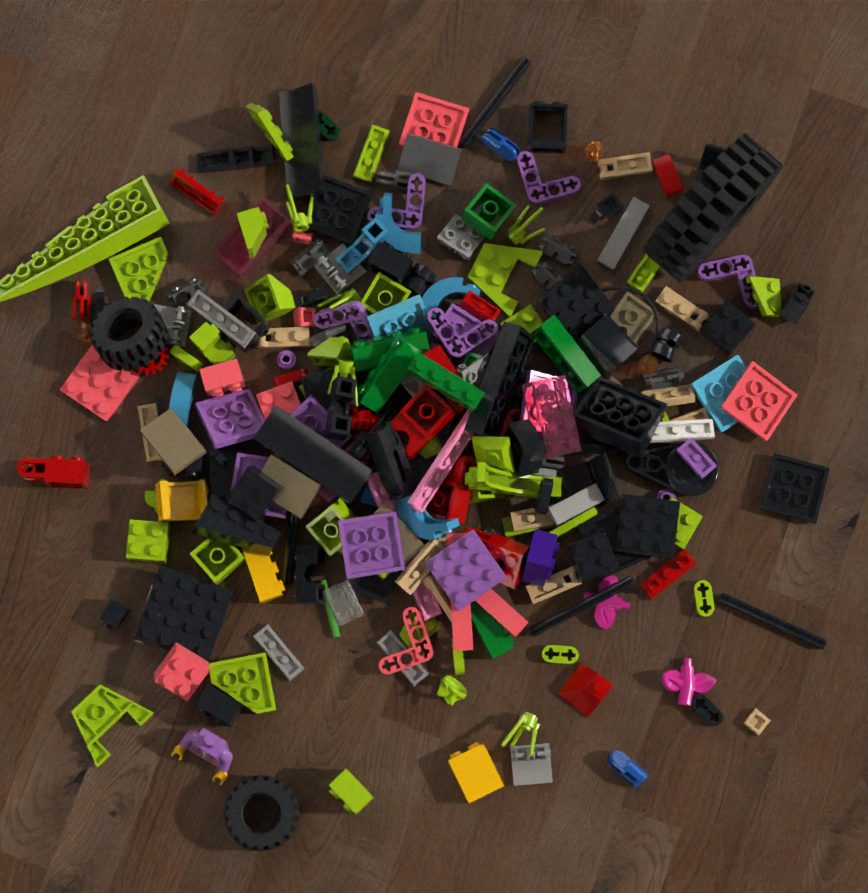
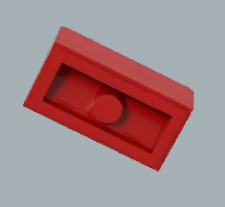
[458,290,501,327]

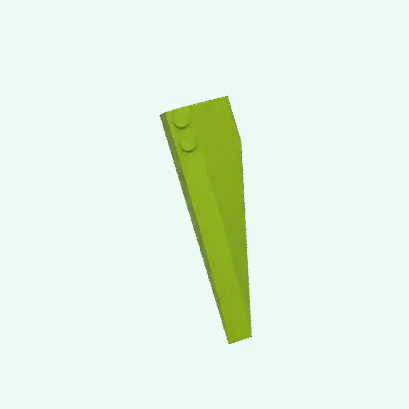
[0,175,170,302]

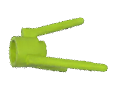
[285,184,313,232]
[506,205,545,245]
[317,288,361,319]
[327,360,359,407]
[501,712,540,757]

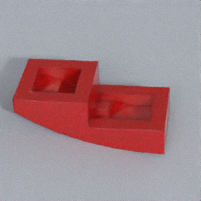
[652,154,683,197]

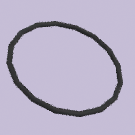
[601,285,660,365]

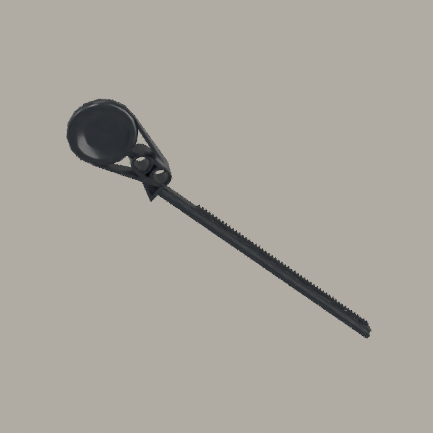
[447,430,720,496]

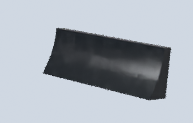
[279,83,326,200]
[464,321,535,437]
[254,405,372,504]

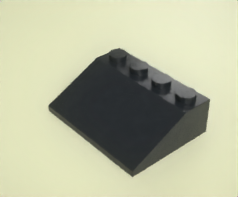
[571,377,667,457]

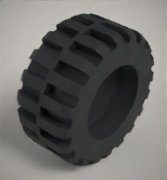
[90,297,168,371]
[223,775,300,851]

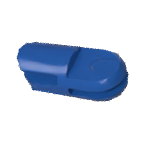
[480,127,520,161]
[607,751,648,788]

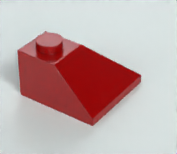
[557,663,613,717]

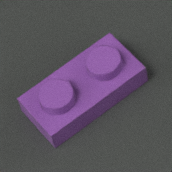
[676,437,717,480]

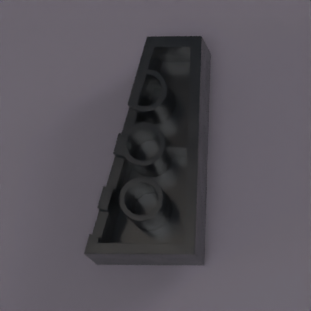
[192,494,281,556]

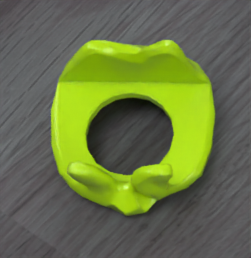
[437,675,467,706]

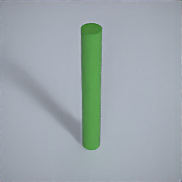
[319,580,341,638]

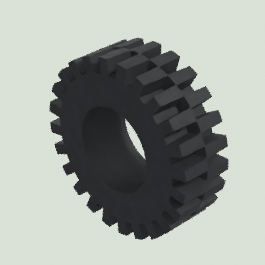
[643,133,783,283]

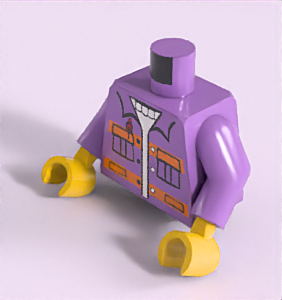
[171,728,233,785]

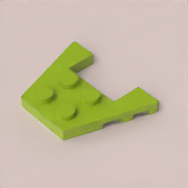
[468,243,543,318]
[71,685,154,767]

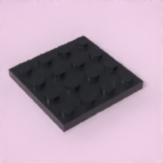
[134,565,233,662]

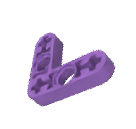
[517,151,581,205]
[367,173,426,228]
[697,255,758,309]
[314,301,374,342]
[427,308,498,358]

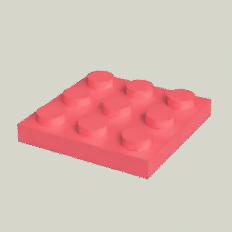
[399,92,469,147]
[60,345,140,423]
[720,361,797,442]

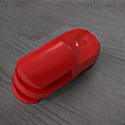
[72,279,91,320]

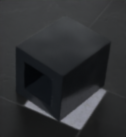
[100,598,130,630]

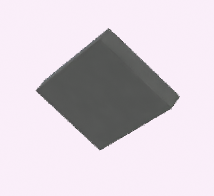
[398,133,462,186]

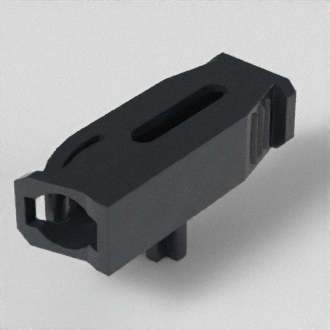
[364,420,416,501]
[209,440,238,499]

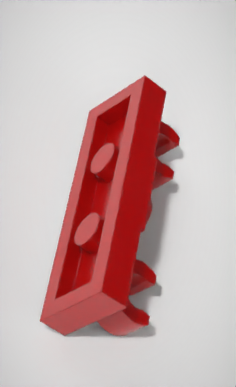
[170,169,224,216]
[639,549,697,600]

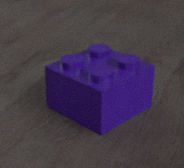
[521,529,559,587]

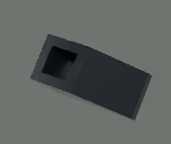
[779,282,815,325]

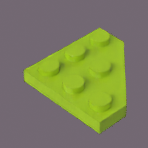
[245,102,293,161]
[109,237,169,302]
[209,652,276,714]

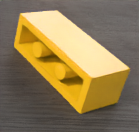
[242,547,285,604]

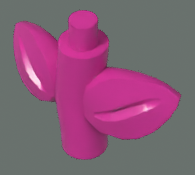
[584,576,630,630]
[662,658,716,706]

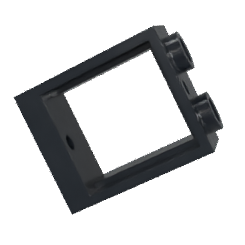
[528,101,568,154]
[219,292,272,353]

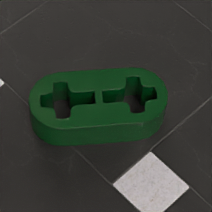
[319,111,340,141]

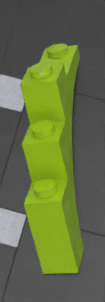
[465,462,562,499]

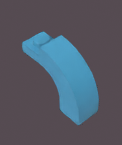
[375,193,421,254]
[335,217,389,274]
[422,277,480,321]
[169,372,197,428]
[395,493,460,540]

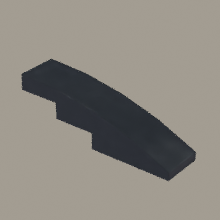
[197,145,276,173]

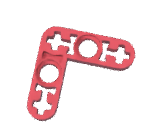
[379,607,434,674]

